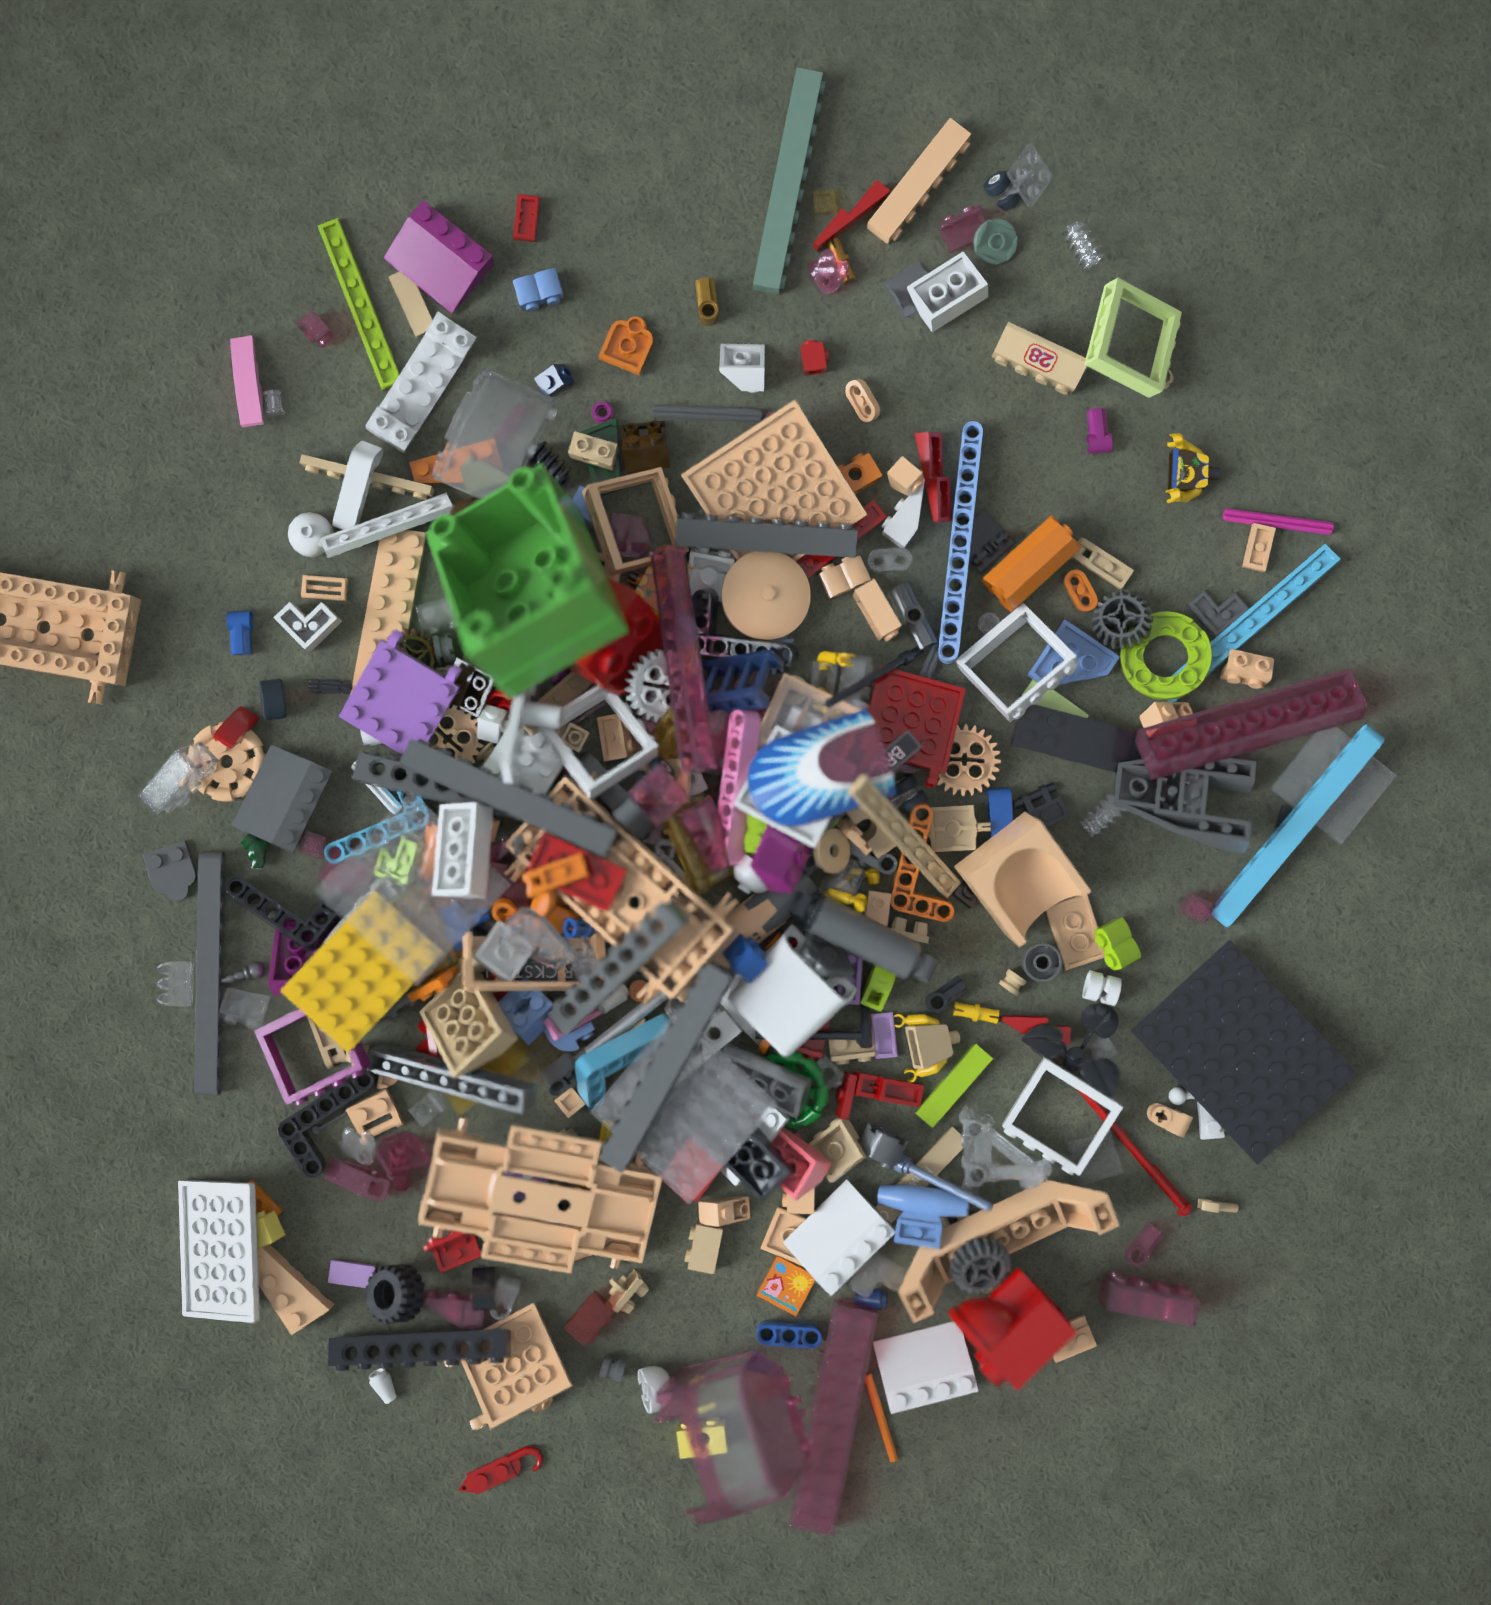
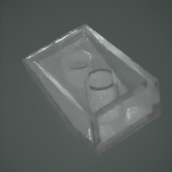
[498,907,578,970]

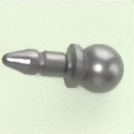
[221,962,264,983]

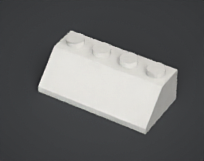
[432,803,493,899]

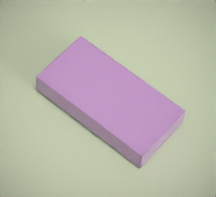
[871,1012,898,1059]
[328,1259,377,1288]

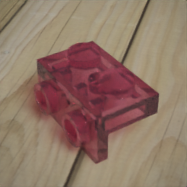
[939,205,985,254]

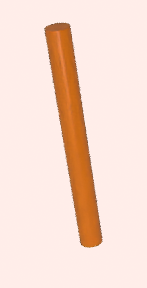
[863,1373,899,1462]

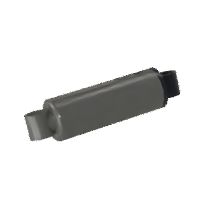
[787,891,938,983]

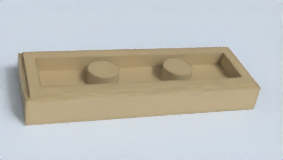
[388,271,432,338]

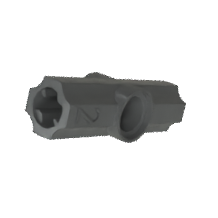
[891,582,938,651]

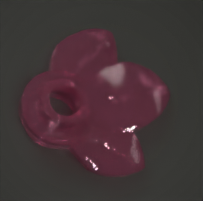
[808,248,848,294]

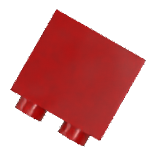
[565,577,663,695]
[947,1268,1077,1391]

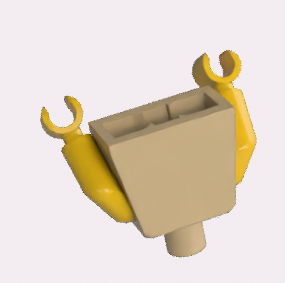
[893,1014,960,1083]

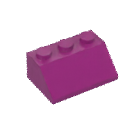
[750,824,812,893]

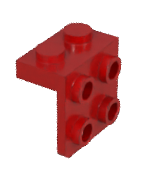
[424,1230,482,1274]

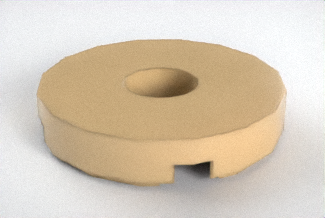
[813,829,850,873]

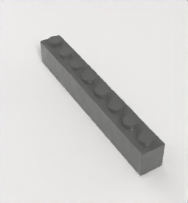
[675,512,858,558]

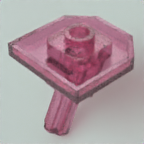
[375,1132,432,1192]

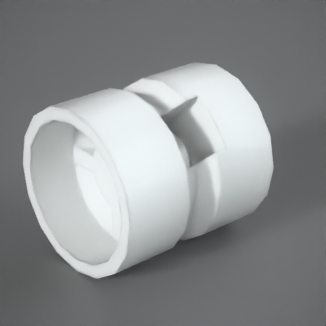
[1082,970,1122,1006]

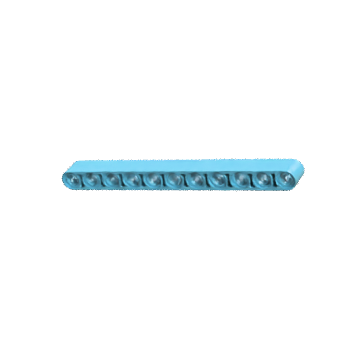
[1209,724,1385,927]

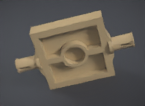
[916,805,991,852]

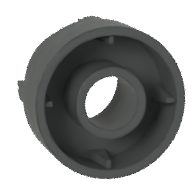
[1022,943,1062,982]

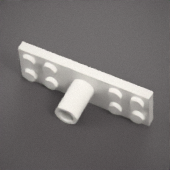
[500,684,562,784]

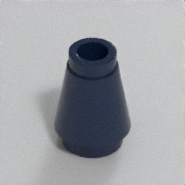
[855,1288,888,1311]

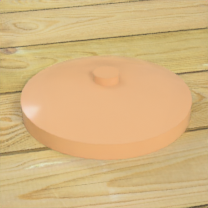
[721,551,811,640]

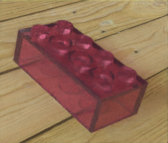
[1098,1271,1200,1327]

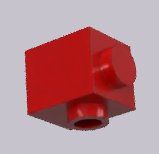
[800,340,829,376]

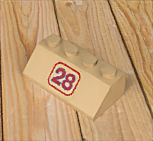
[992,322,1087,394]

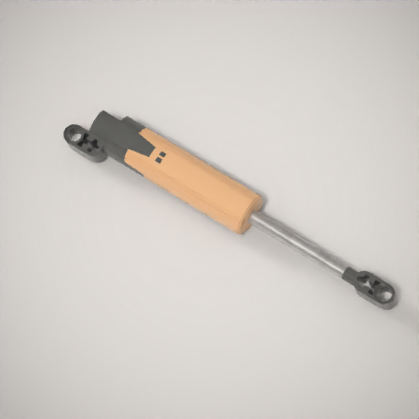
[541,848,818,1096]

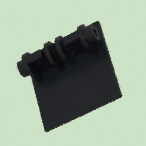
[954,510,1013,572]

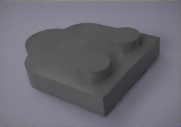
[142,840,197,901]
[800,935,855,978]

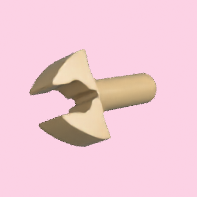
[1197,1198,1239,1213]

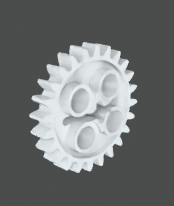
[624,649,696,723]

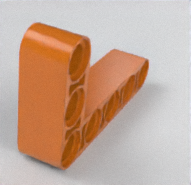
[890,803,954,922]

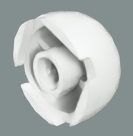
[288,512,334,557]
[733,853,768,894]
[638,1366,676,1414]

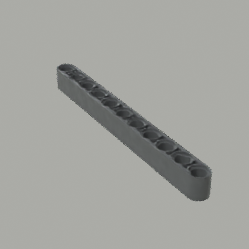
[194,852,226,1095]

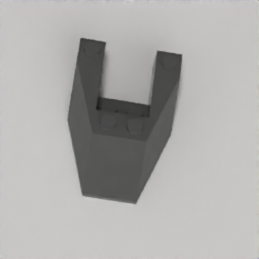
[1113,752,1256,853]

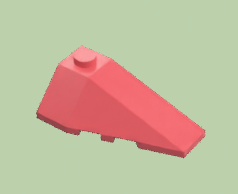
[752,1110,832,1200]

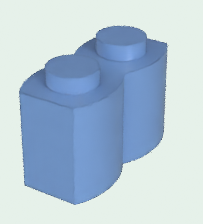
[513,268,564,312]

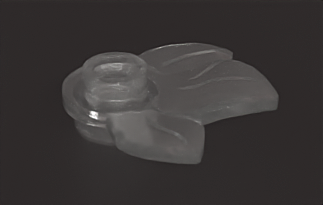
[338,1126,376,1166]

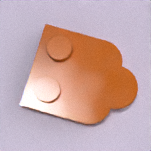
[598,317,653,376]

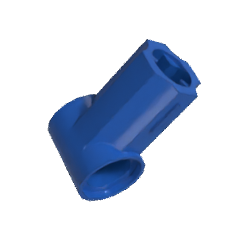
[227,611,254,655]

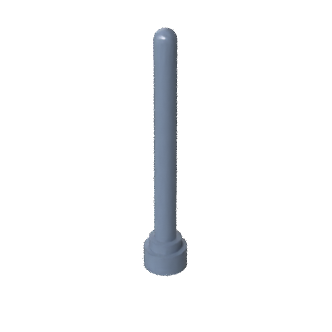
[894,1154,992,1211]

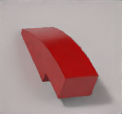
[1001,1015,1070,1045]
[853,1070,924,1107]

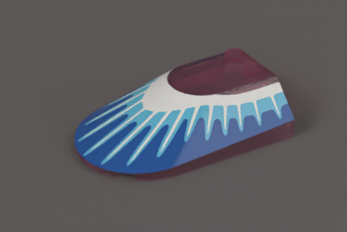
[747,709,896,827]

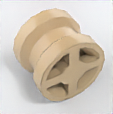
[998,969,1027,996]

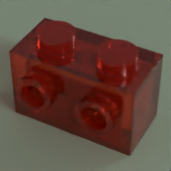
[564,1290,615,1347]

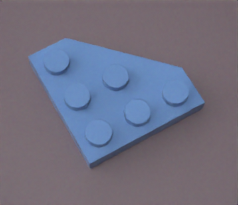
[1027,619,1120,685]

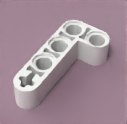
[332,441,383,530]

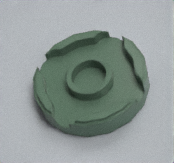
[974,218,1018,265]

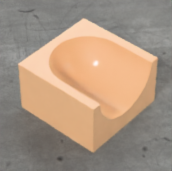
[954,812,1091,947]

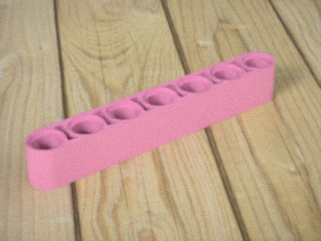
[712,710,761,865]

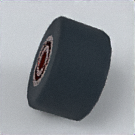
[259,679,287,720]

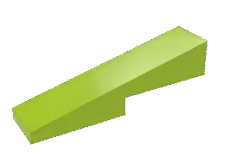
[915,1044,993,1128]

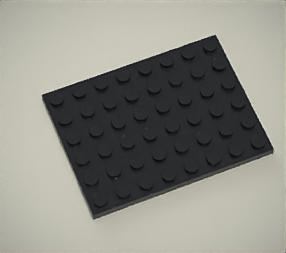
[1131,940,1357,1165]

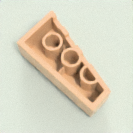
[257,1244,335,1335]

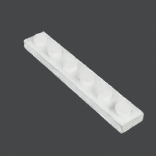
[320,493,453,558]

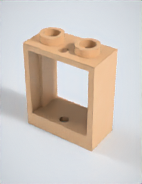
[853,579,901,642]

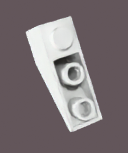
[881,478,925,550]

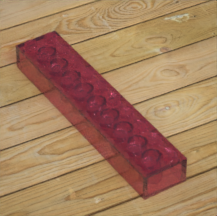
[1135,669,1368,780]
[789,1299,878,1536]

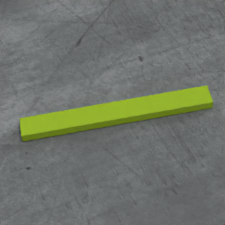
[318,218,400,391]

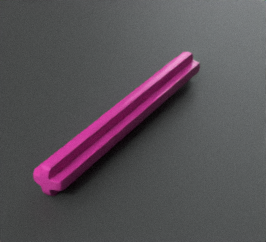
[1223,508,1334,535]

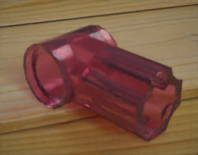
[1124,1222,1164,1267]

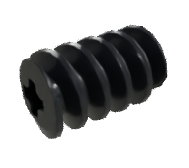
[524,441,571,487]

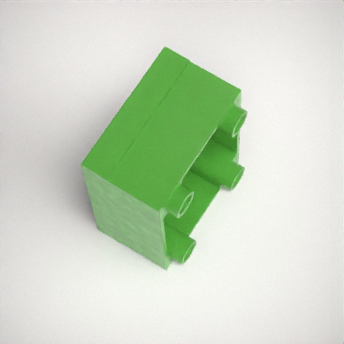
[426,463,629,699]

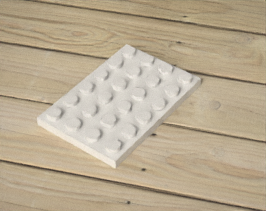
[178,1180,259,1322]

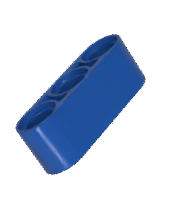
[986,787,1013,839]
[757,1320,822,1349]

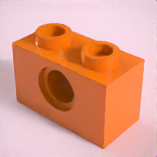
[837,453,882,494]

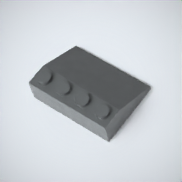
[232,745,333,854]

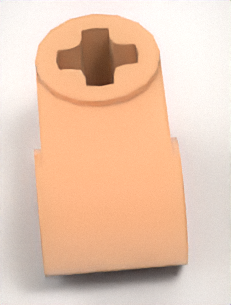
[1147,1103,1193,1138]

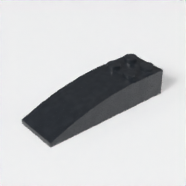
[1010,704,1150,773]
[666,1069,792,1203]

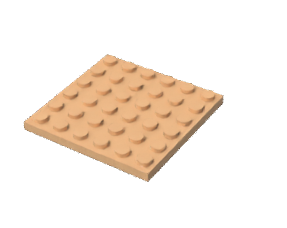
[681,399,867,561]

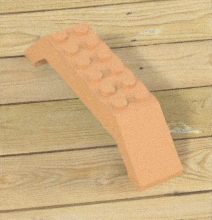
[898,1180,1119,1323]

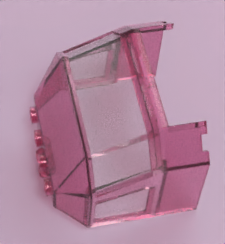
[656,1350,811,1525]

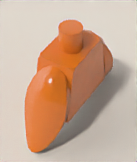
[528,889,582,938]

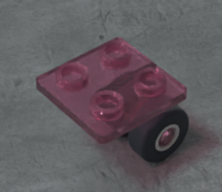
[628,757,690,826]

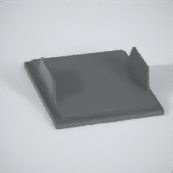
[883,261,928,321]

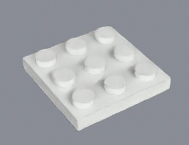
[483,727,572,797]

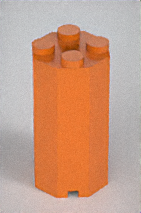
[981,515,1082,612]

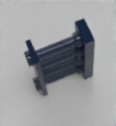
[685,650,784,717]

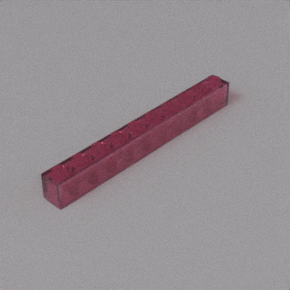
[650,545,717,773]

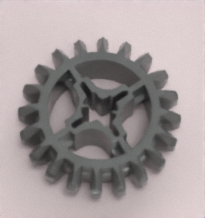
[1092,590,1153,650]
[949,1236,1011,1294]

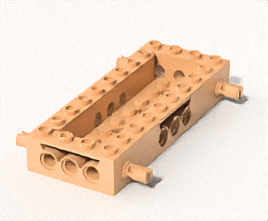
[0,571,141,705]
[504,771,739,1005]

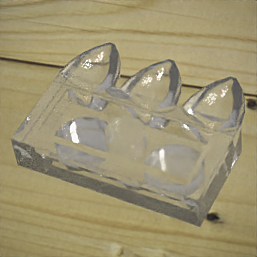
[156,961,193,1006]

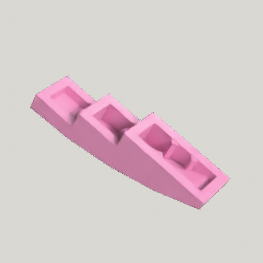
[230,336,264,428]

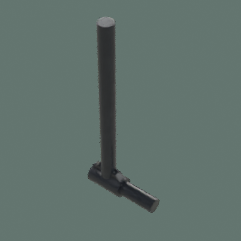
[755,1004,872,1048]

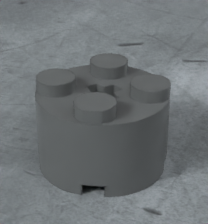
[859,1120,909,1170]

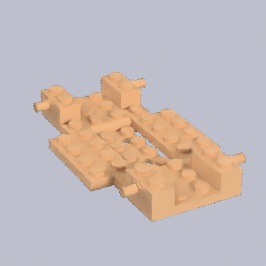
[418,1117,662,1273]

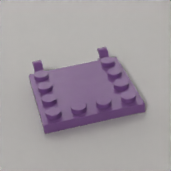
[339,629,462,755]

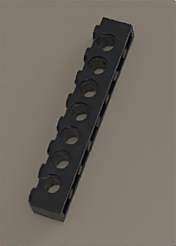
[328,1329,511,1371]

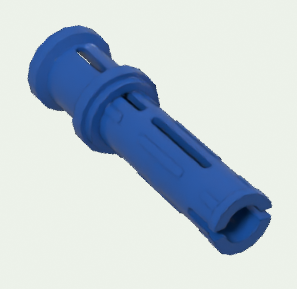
[563,917,599,938]

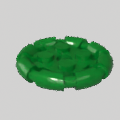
[755,1051,829,1129]

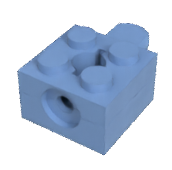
[498,976,554,1045]

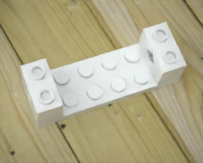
[365,312,476,453]

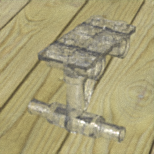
[959,1101,1054,1195]

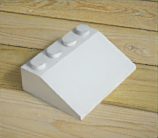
[783,1179,895,1296]
[873,1321,979,1414]

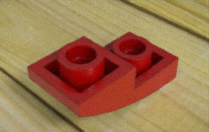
[213,706,260,749]

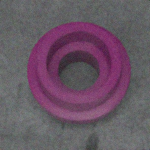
[592,401,614,424]

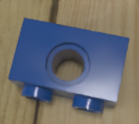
[722,933,769,984]

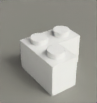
[274,602,342,652]

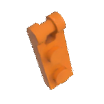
[522,853,589,898]

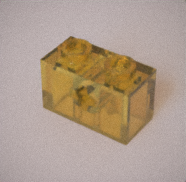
[649,708,698,759]

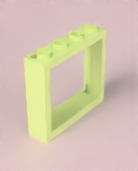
[1085,278,1182,398]

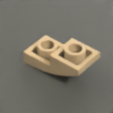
[555,722,590,752]

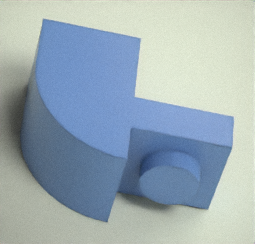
[544,1020,596,1051]

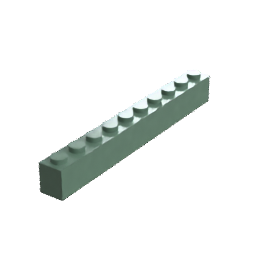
[753,67,826,295]

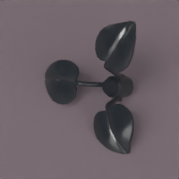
[1021,1004,1120,1097]

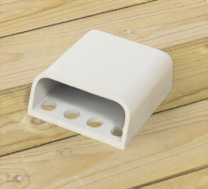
[728,924,858,1057]

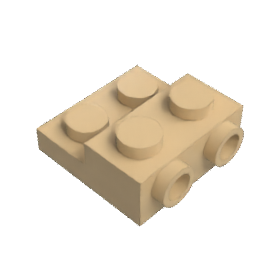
[809,1118,867,1182]

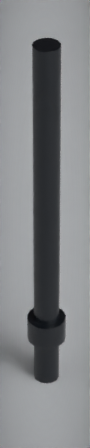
[825,646,924,708]

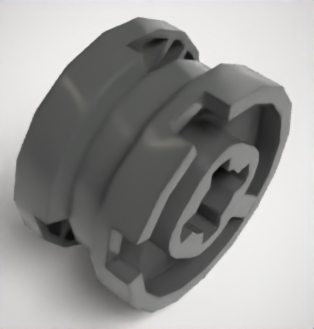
[433,632,456,666]

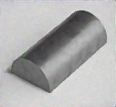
[716,1043,812,1119]

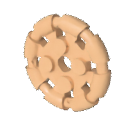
[186,722,266,802]

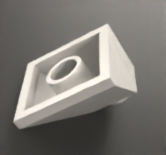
[720,344,765,393]

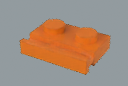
[407,965,459,1002]

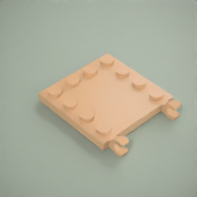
[444,1303,573,1430]

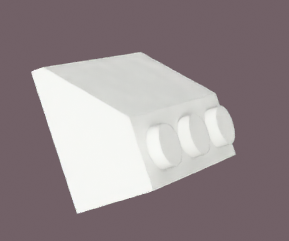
[907,252,988,332]

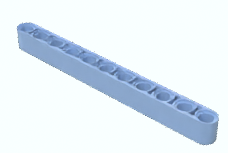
[938,421,983,664]

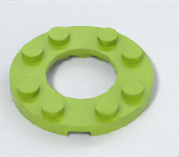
[1120,611,1212,700]

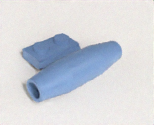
[878,1184,970,1250]

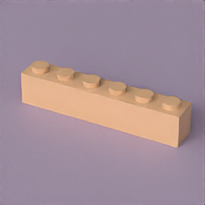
[867,118,971,244]

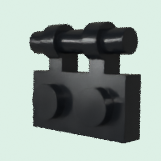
[1013,782,1070,828]

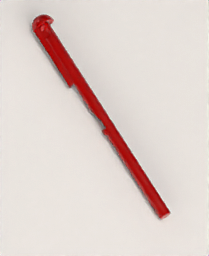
[1075,1088,1192,1216]

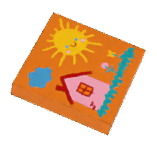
[757,1256,815,1316]

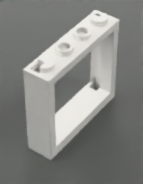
[955,603,1079,722]
[538,685,659,800]
[1002,1058,1123,1176]

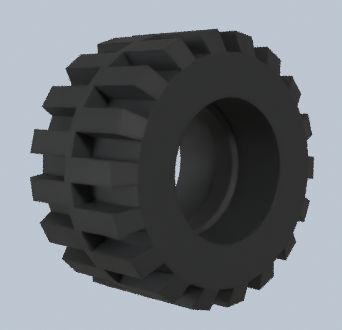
[365,1264,426,1324]

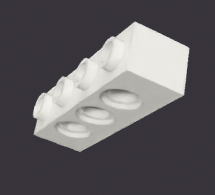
[673,1010,743,1088]

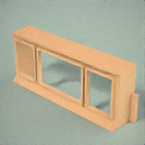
[461,932,606,991]

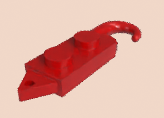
[458,1446,543,1495]

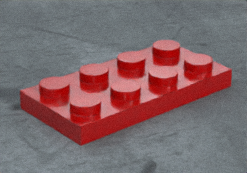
[526,832,628,912]

